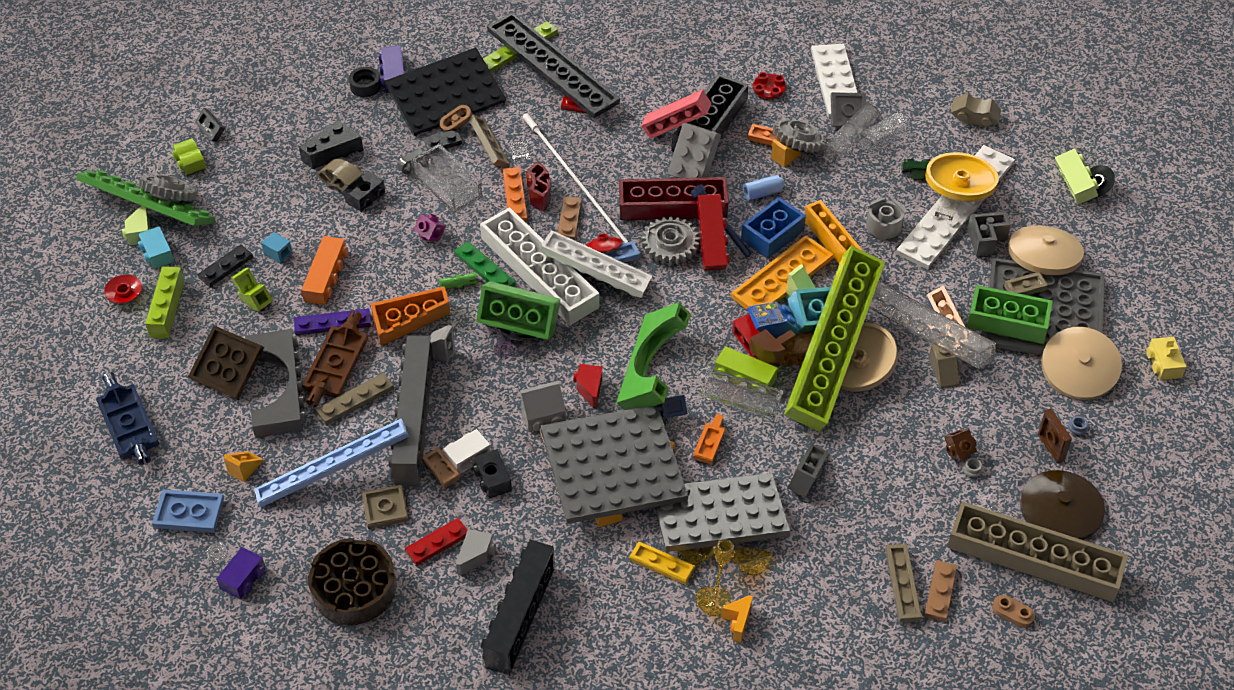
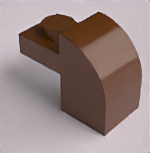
[750,329,796,364]

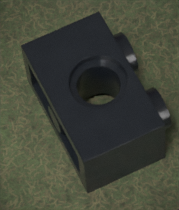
[343,171,385,212]
[473,449,512,499]

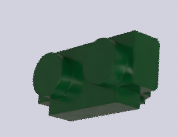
[901,159,931,180]

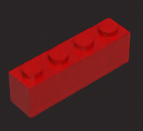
[697,194,730,271]

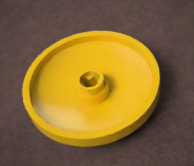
[925,153,999,201]

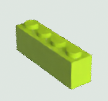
[145,267,185,338]

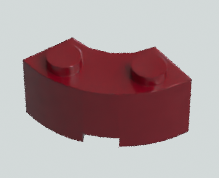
[526,161,551,212]

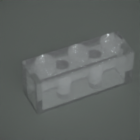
[859,111,911,157]

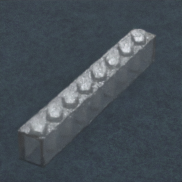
[869,281,996,369]

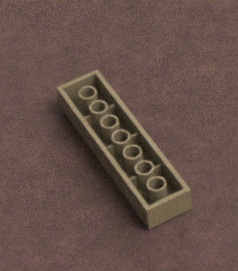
[947,501,1128,603]

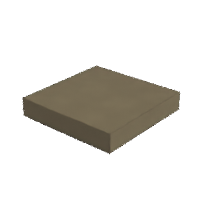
[361,484,409,529]

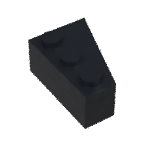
[299,120,364,169]

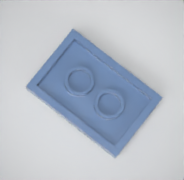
[152,489,224,533]

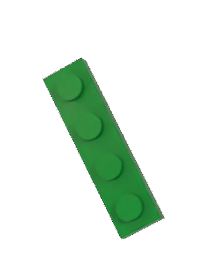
[454,241,516,287]

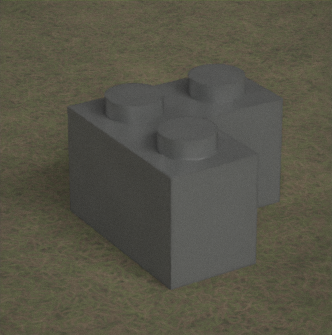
[967,212,1011,256]

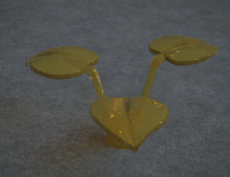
[677,539,773,616]

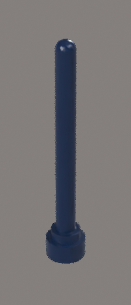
[691,184,751,257]

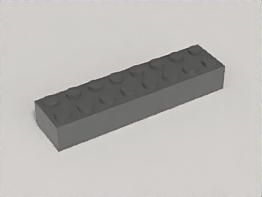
[388,336,434,487]

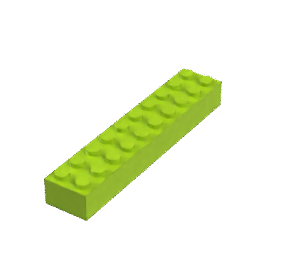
[784,245,885,431]

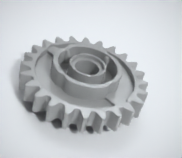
[772,118,827,153]
[138,175,198,201]
[641,216,700,265]

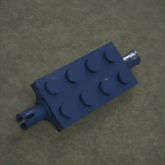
[96,372,160,465]

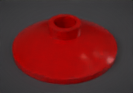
[586,233,622,253]
[104,274,142,304]

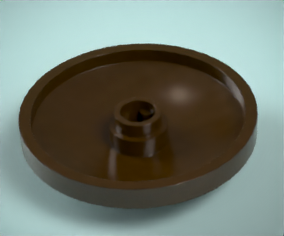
[1020,470,1105,540]

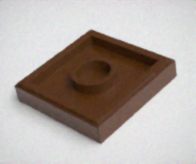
[1037,408,1072,464]

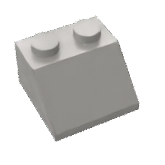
[520,381,566,432]

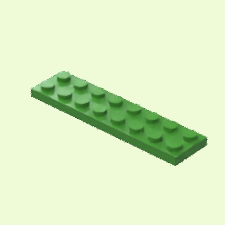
[76,170,216,226]

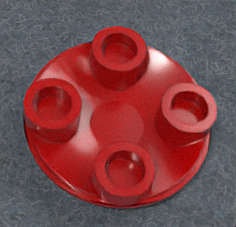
[752,72,786,99]

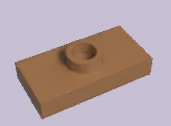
[422,448,461,489]

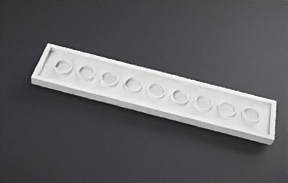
[896,145,1015,270]

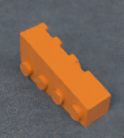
[370,286,450,346]

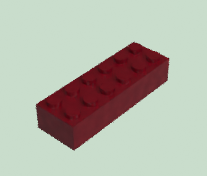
[619,177,729,220]

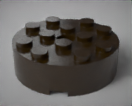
[308,538,397,625]

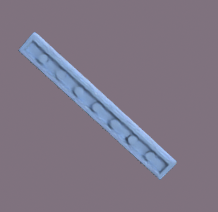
[254,418,409,507]

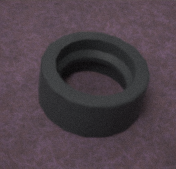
[349,66,382,97]

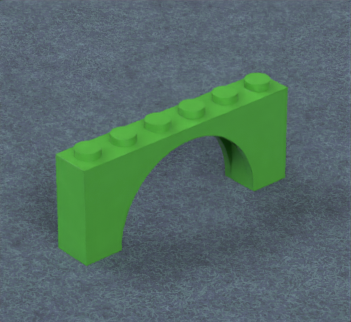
[616,302,691,410]

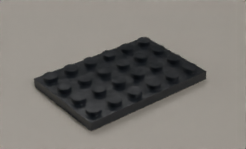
[384,47,506,136]

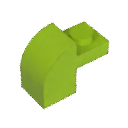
[231,268,274,311]

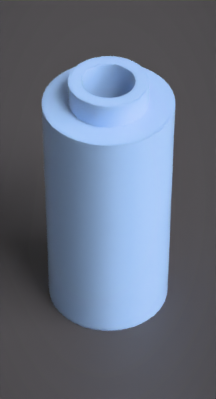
[743,175,784,201]

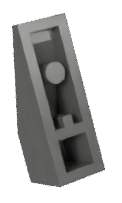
[787,443,829,498]

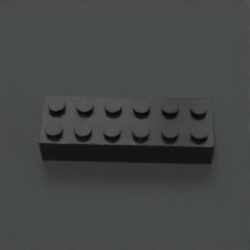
[671,74,749,152]
[481,539,555,676]

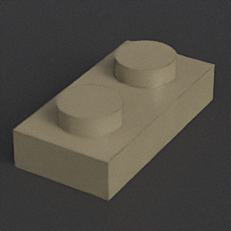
[1004,272,1048,295]

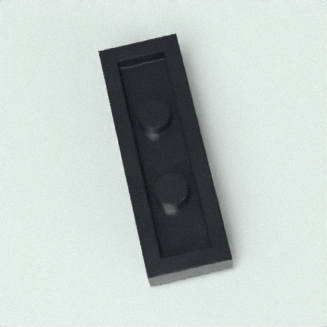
[197,244,253,287]

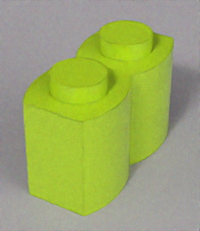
[171,138,206,175]

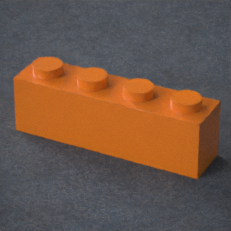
[301,236,348,305]

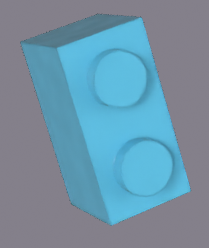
[137,227,174,269]

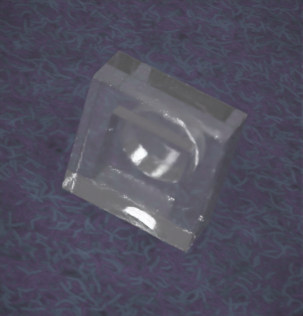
[510,141,530,160]

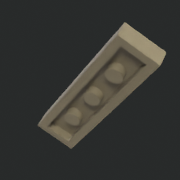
[469,115,510,168]
[315,373,394,425]
[885,544,921,623]

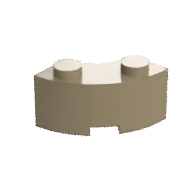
[951,93,1001,127]
[316,159,363,193]

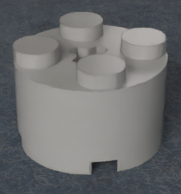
[866,198,905,241]

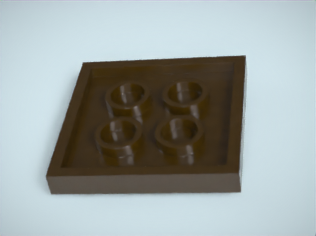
[188,325,265,400]

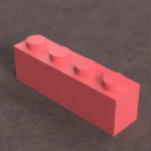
[641,90,712,139]

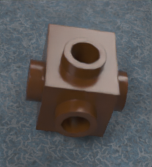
[944,429,977,461]

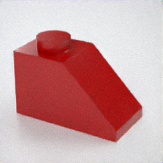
[573,364,603,408]

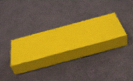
[629,541,695,585]

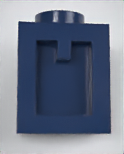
[657,394,688,419]

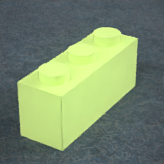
[1055,149,1099,204]

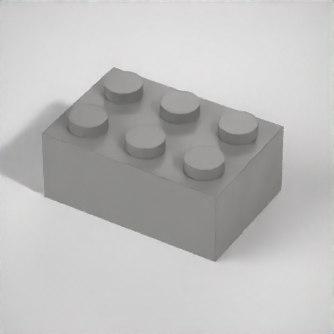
[667,123,721,178]

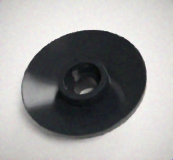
[1090,165,1115,197]
[499,328,536,345]

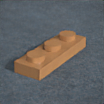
[558,197,582,241]
[924,560,957,622]

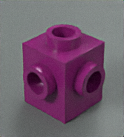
[413,213,446,242]

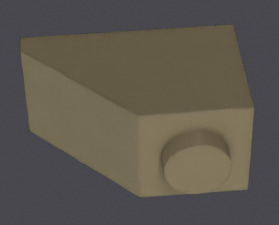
[929,342,960,389]

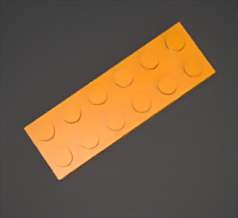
[731,235,834,309]

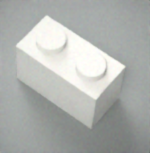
[443,429,491,474]

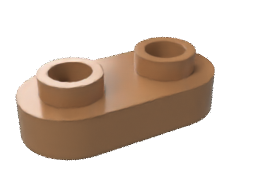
[440,105,472,132]
[992,595,1035,628]

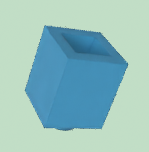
[261,232,293,264]

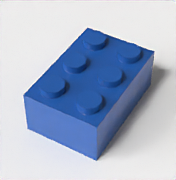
[741,197,806,258]

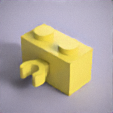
[1146,337,1186,380]

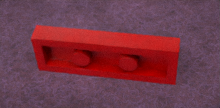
[405,518,468,566]

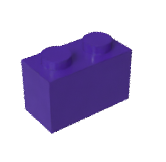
[216,547,266,600]

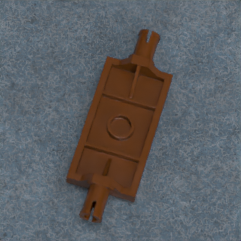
[302,310,368,408]

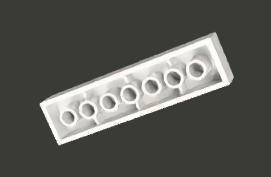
[480,207,599,326]

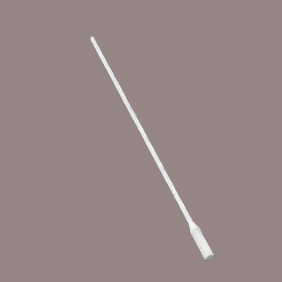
[523,113,628,243]

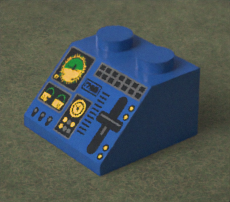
[747,301,799,339]

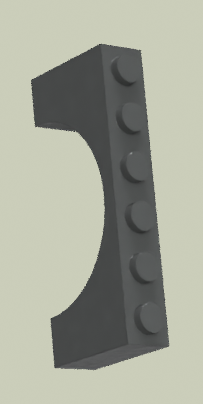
[245,329,306,438]

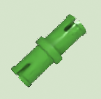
[439,272,478,289]

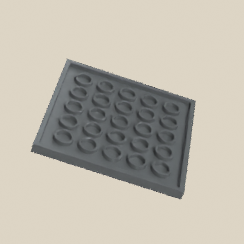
[983,258,1105,355]
[541,405,688,524]

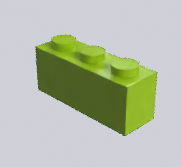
[714,346,778,395]

